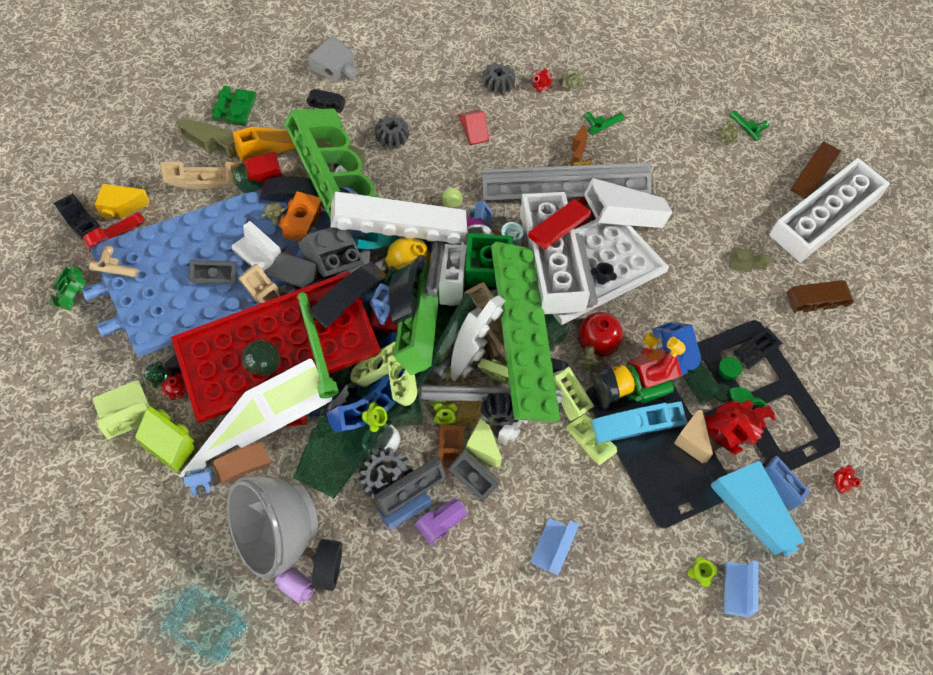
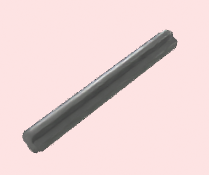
[425,241,445,297]

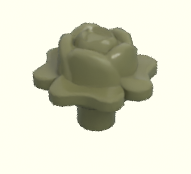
[561,69,584,91]
[717,121,738,145]
[261,203,286,225]
[576,346,604,370]

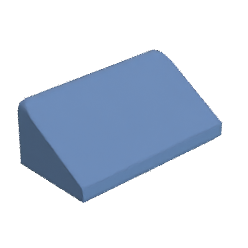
[764,456,810,510]
[377,492,432,530]

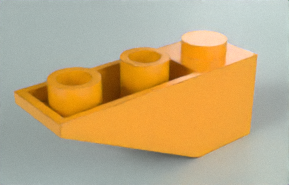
[233,126,296,164]

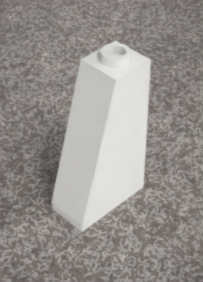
[584,178,672,228]

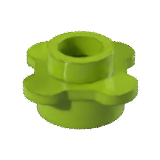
[362,402,387,432]
[433,402,457,425]
[688,557,718,587]

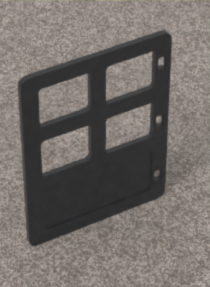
[586,320,840,529]

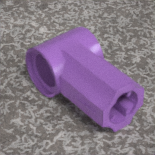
[415,497,468,546]

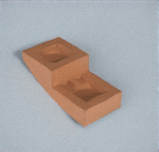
[213,442,271,484]

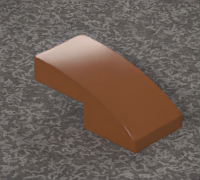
[570,125,587,166]
[439,425,464,473]

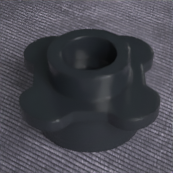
[591,262,617,285]

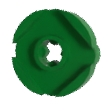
[50,264,86,310]

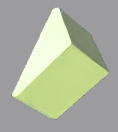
[466,417,502,467]

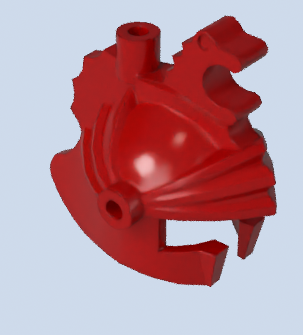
[704,400,776,455]

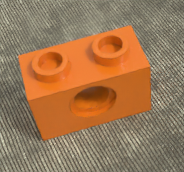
[280,191,322,242]

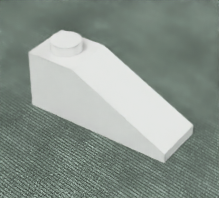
[439,244,467,306]

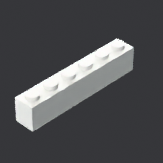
[331,192,467,244]

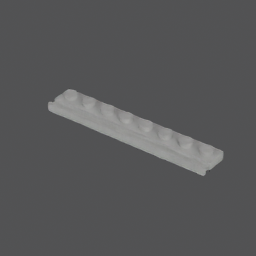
[482,163,652,200]

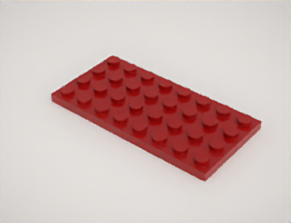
[171,271,381,423]

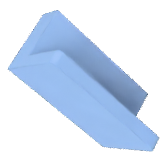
[531,519,579,575]
[724,560,759,618]

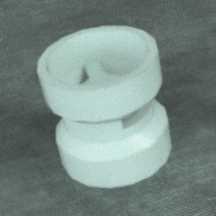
[501,222,523,246]

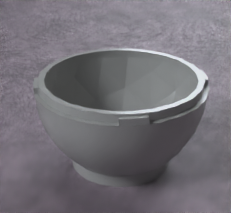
[227,475,318,579]

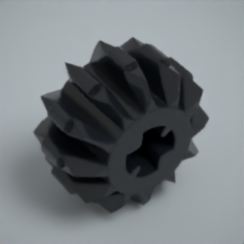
[480,391,519,427]

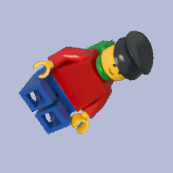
[590,321,701,409]

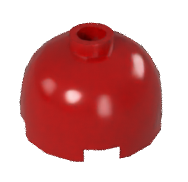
[578,312,623,357]

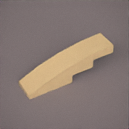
[238,264,280,304]

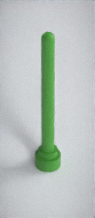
[298,292,339,399]

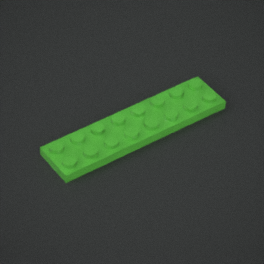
[491,242,560,423]

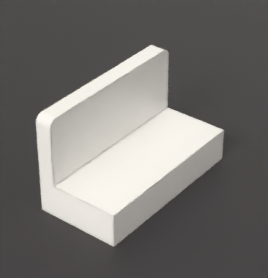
[232,221,281,273]

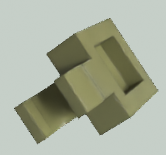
[730,247,770,272]

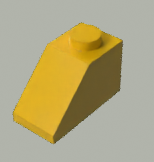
[95,184,150,220]

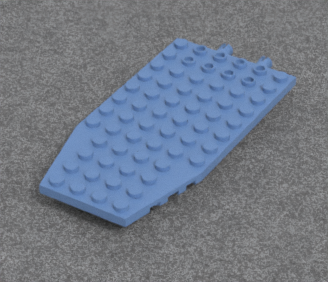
[82,188,373,358]

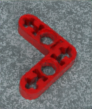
[82,212,146,253]

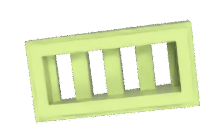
[554,367,594,421]

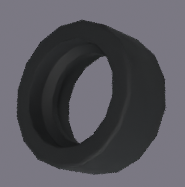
[312,539,342,591]

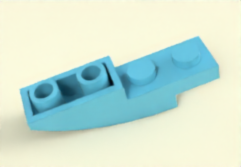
[591,401,688,444]

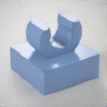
[469,200,493,229]
[184,466,213,496]

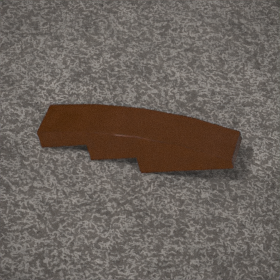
[790,141,841,199]

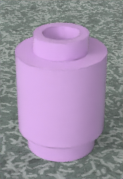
[275,567,315,603]

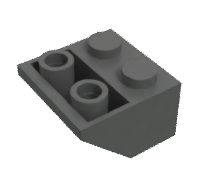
[298,227,364,277]

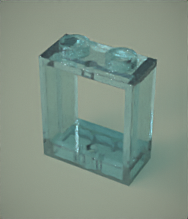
[159,583,248,666]

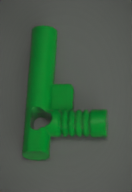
[729,110,769,141]
[584,111,624,135]

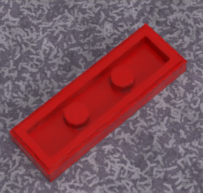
[528,199,591,250]

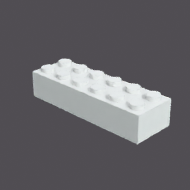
[769,158,890,263]
[520,192,590,314]

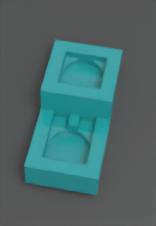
[352,232,397,249]

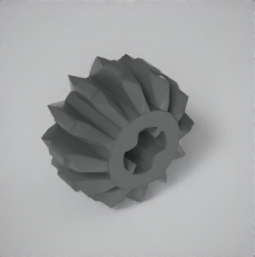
[482,62,515,95]
[375,114,409,149]

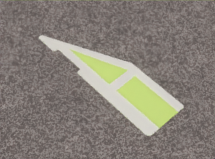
[179,359,332,477]

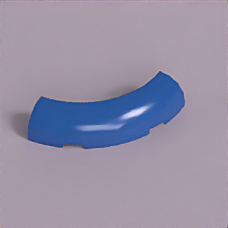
[326,332,405,432]

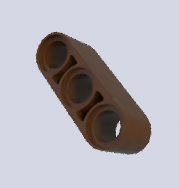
[786,280,854,313]

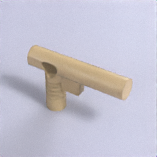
[89,246,138,277]

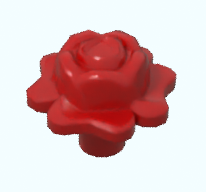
[532,68,552,92]
[160,373,187,400]
[833,465,861,494]

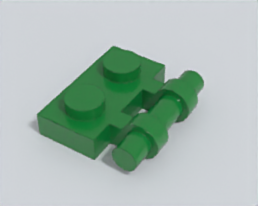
[211,85,256,126]

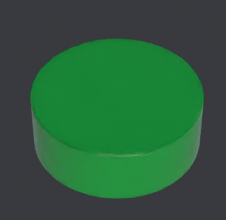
[718,357,742,381]

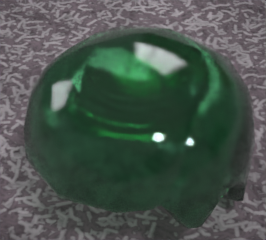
[232,164,264,193]
[241,339,281,377]

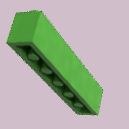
[394,260,439,376]

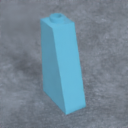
[710,460,805,556]

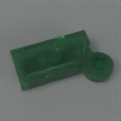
[682,361,731,405]

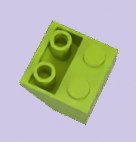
[135,406,196,472]

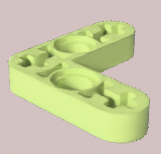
[350,342,417,406]

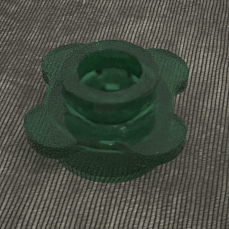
[144,361,168,389]

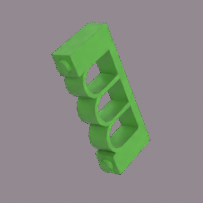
[284,109,380,219]

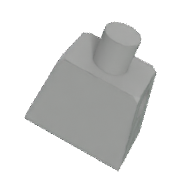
[308,35,358,81]

